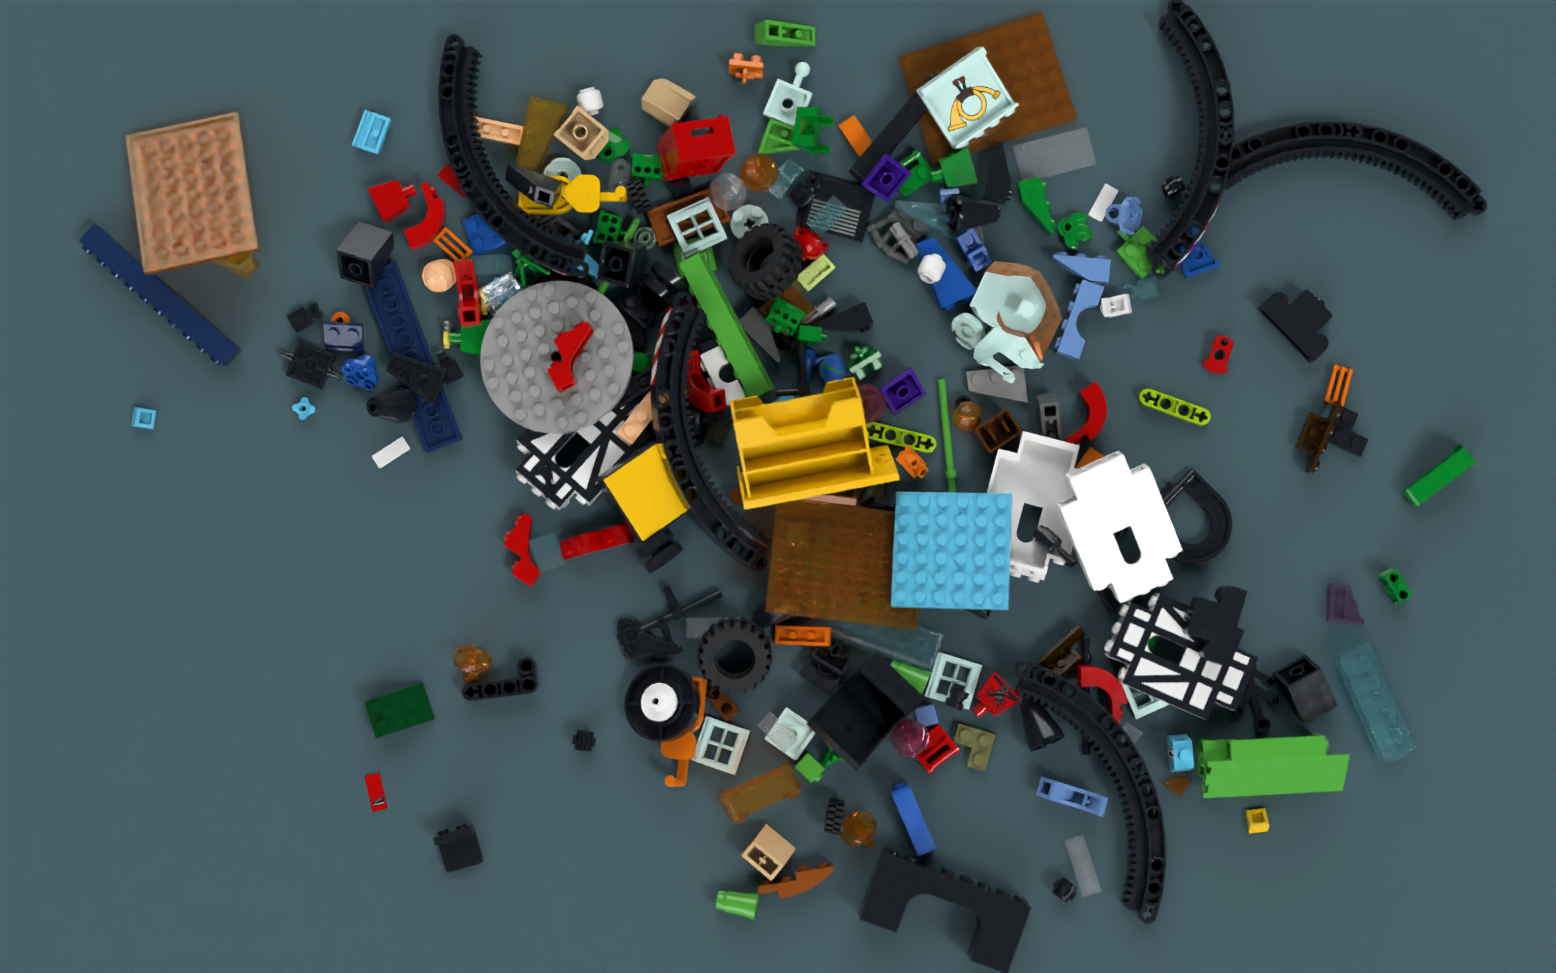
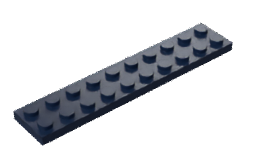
[364,262,463,453]

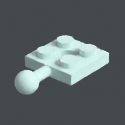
[763,62,813,126]

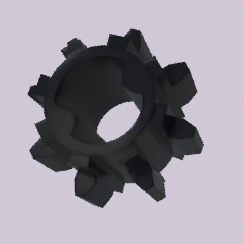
[1161,175,1186,200]
[572,730,596,752]
[1052,877,1077,903]

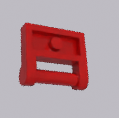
[909,724,960,775]

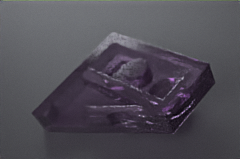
[1326,584,1364,625]

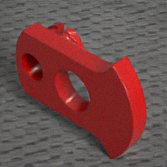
[1201,334,1234,374]

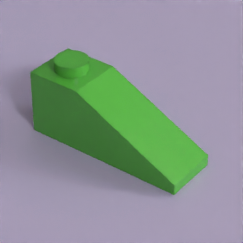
[755,20,815,46]

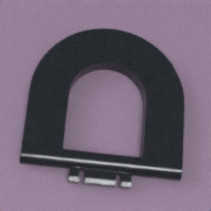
[1159,468,1232,564]

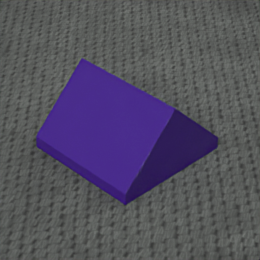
[861,154,911,203]
[878,367,926,415]

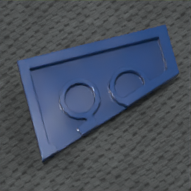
[1174,228,1221,279]

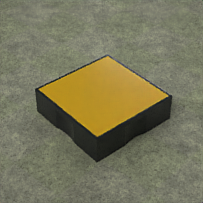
[595,437,693,544]

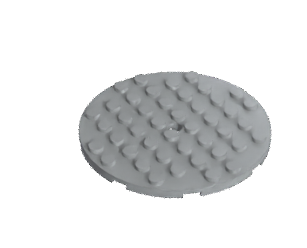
[480,281,634,434]

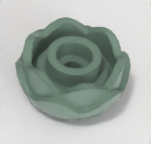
[633,226,657,250]

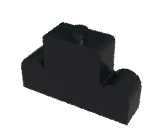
[1257,289,1333,363]
[1183,586,1248,666]

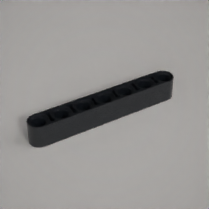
[849,72,937,183]

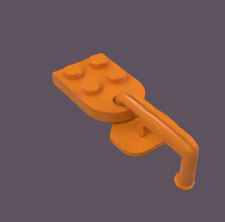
[661,677,707,787]

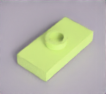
[796,254,836,293]

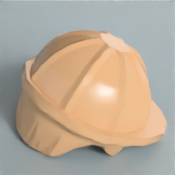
[422,259,457,292]

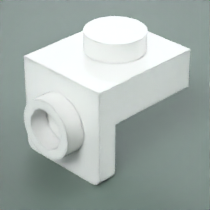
[1100,294,1132,318]

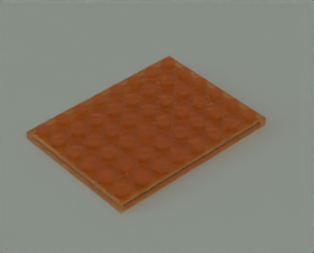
[898,12,1077,165]
[126,112,260,275]
[765,499,919,631]

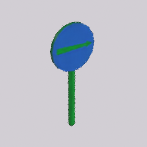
[819,355,846,393]

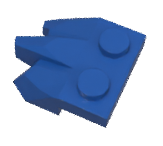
[462,214,509,256]

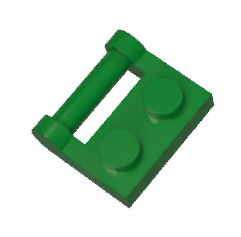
[898,148,932,198]

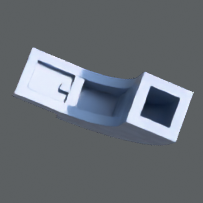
[1036,776,1108,817]

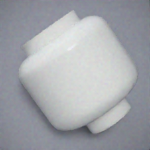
[576,87,604,116]
[918,254,946,284]

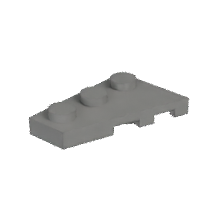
[966,366,1028,403]

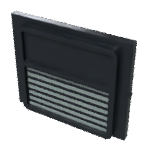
[796,170,875,243]

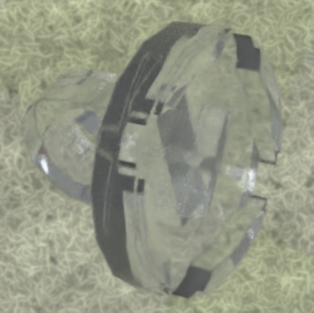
[709,173,747,211]

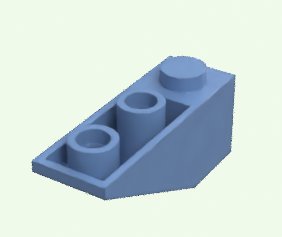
[1051,252,1111,285]

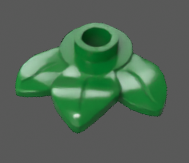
[598,127,632,163]
[1057,213,1092,250]

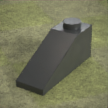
[739,307,781,365]
[1036,392,1062,441]

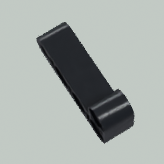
[462,657,539,701]

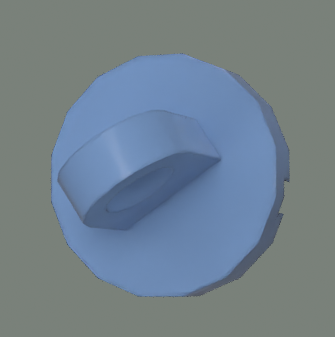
[1105,196,1143,235]

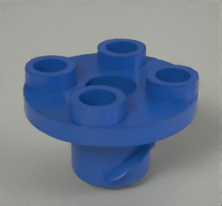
[342,354,379,391]

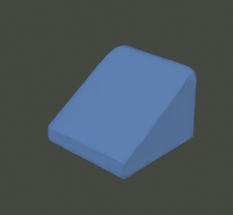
[914,704,938,728]

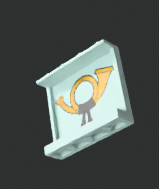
[916,47,1019,149]

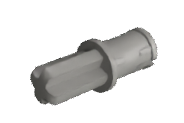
[889,222,919,259]
[802,297,837,326]

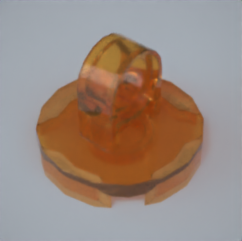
[740,154,778,193]
[453,646,493,683]
[839,811,877,849]

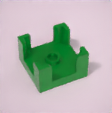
[791,107,835,155]

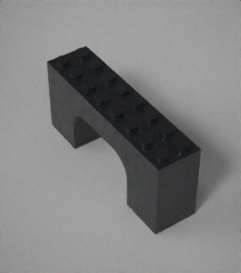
[858,847,1032,973]

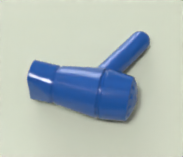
[797,347,838,385]

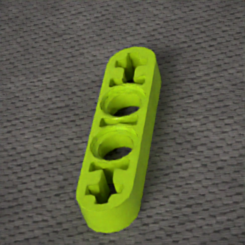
[1138,389,1211,426]
[866,422,936,453]

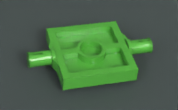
[1115,226,1165,280]

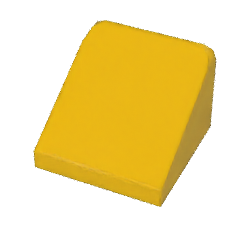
[1246,808,1269,833]

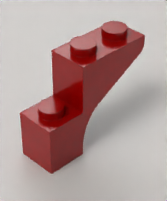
[547,321,594,393]
[503,513,543,587]
[559,524,634,560]

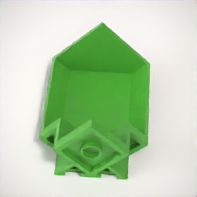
[1196,733,1350,798]

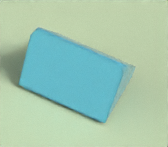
[131,407,156,429]

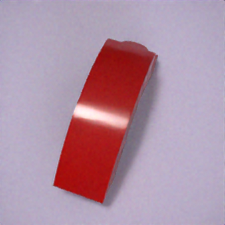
[404,182,446,251]
[453,259,481,327]
[685,349,727,412]
[1064,381,1107,445]
[1076,665,1127,723]

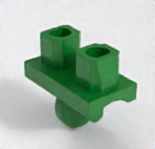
[846,346,882,380]

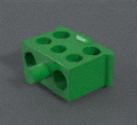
[630,153,662,187]
[593,210,627,246]
[765,297,806,336]
[794,325,827,345]
[1378,568,1412,605]

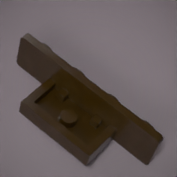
[1295,401,1342,474]
[1022,625,1085,682]

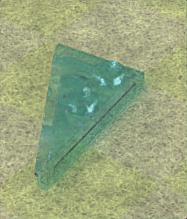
[894,200,961,243]

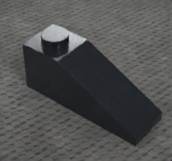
[983,141,1013,205]
[812,302,874,333]

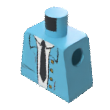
[1167,734,1194,772]

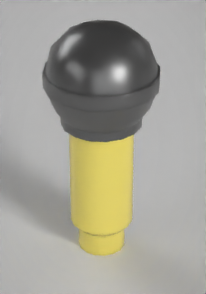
[441,319,454,349]

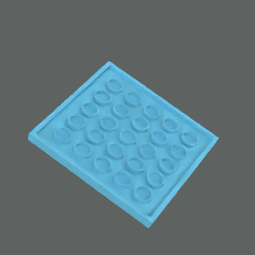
[891,492,1013,610]

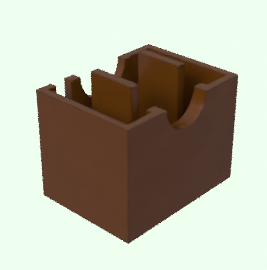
[972,408,1022,455]

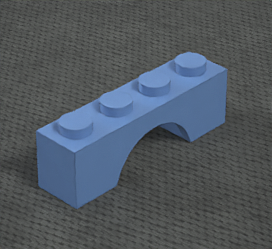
[1054,280,1104,361]

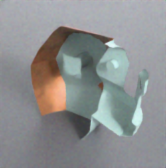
[970,261,1062,383]

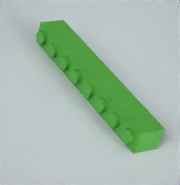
[679,252,775,397]

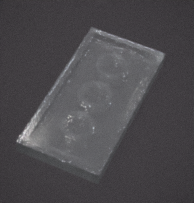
[1013,127,1096,181]

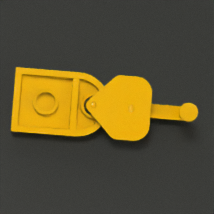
[519,175,629,215]

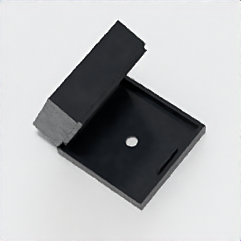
[806,652,925,771]

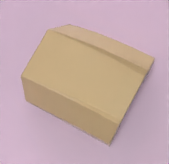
[641,78,696,127]
[554,105,609,160]

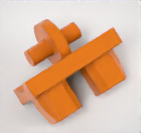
[729,53,763,84]
[895,445,929,478]

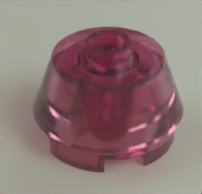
[857,385,886,423]
[892,719,930,758]

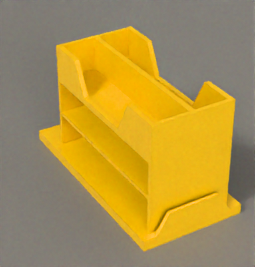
[730,377,899,510]

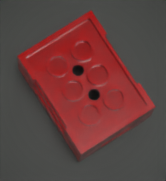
[656,114,736,181]

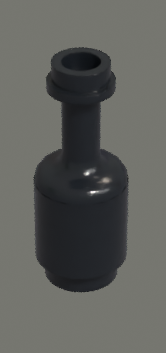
[1032,525,1078,568]

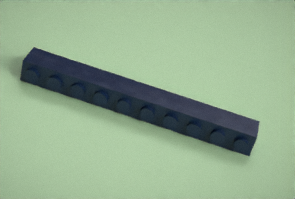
[79,224,242,367]

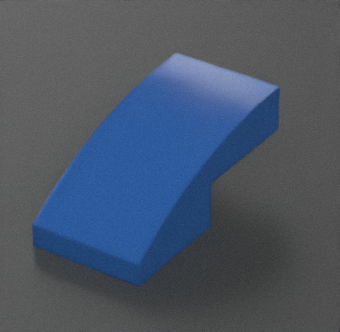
[955,229,992,271]

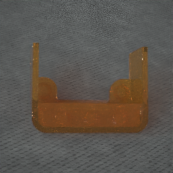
[718,760,802,824]

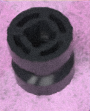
[944,686,969,711]

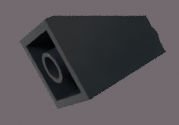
[336,222,394,289]
[597,241,647,288]
[1272,654,1338,725]

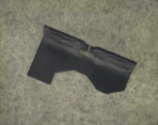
[536,463,555,498]

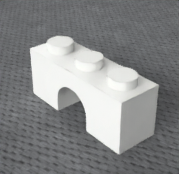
[700,346,746,408]

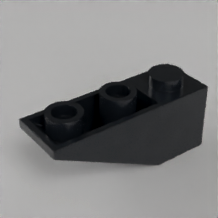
[505,163,563,208]

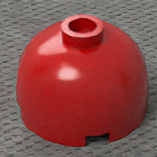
[792,225,830,261]

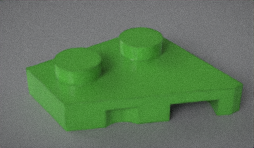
[758,118,800,155]

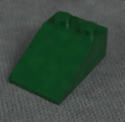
[364,683,435,738]

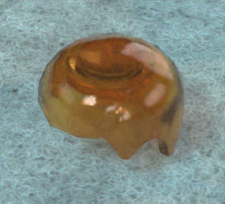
[952,401,982,432]

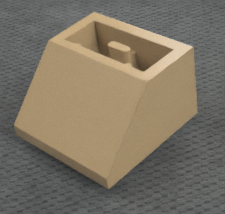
[741,824,796,881]

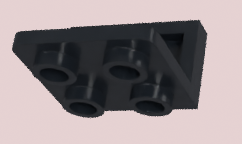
[433,823,483,873]

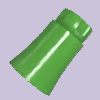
[891,660,932,694]
[716,891,759,920]

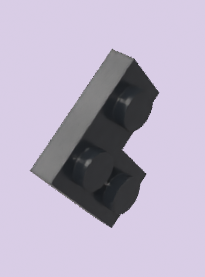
[1326,406,1369,457]

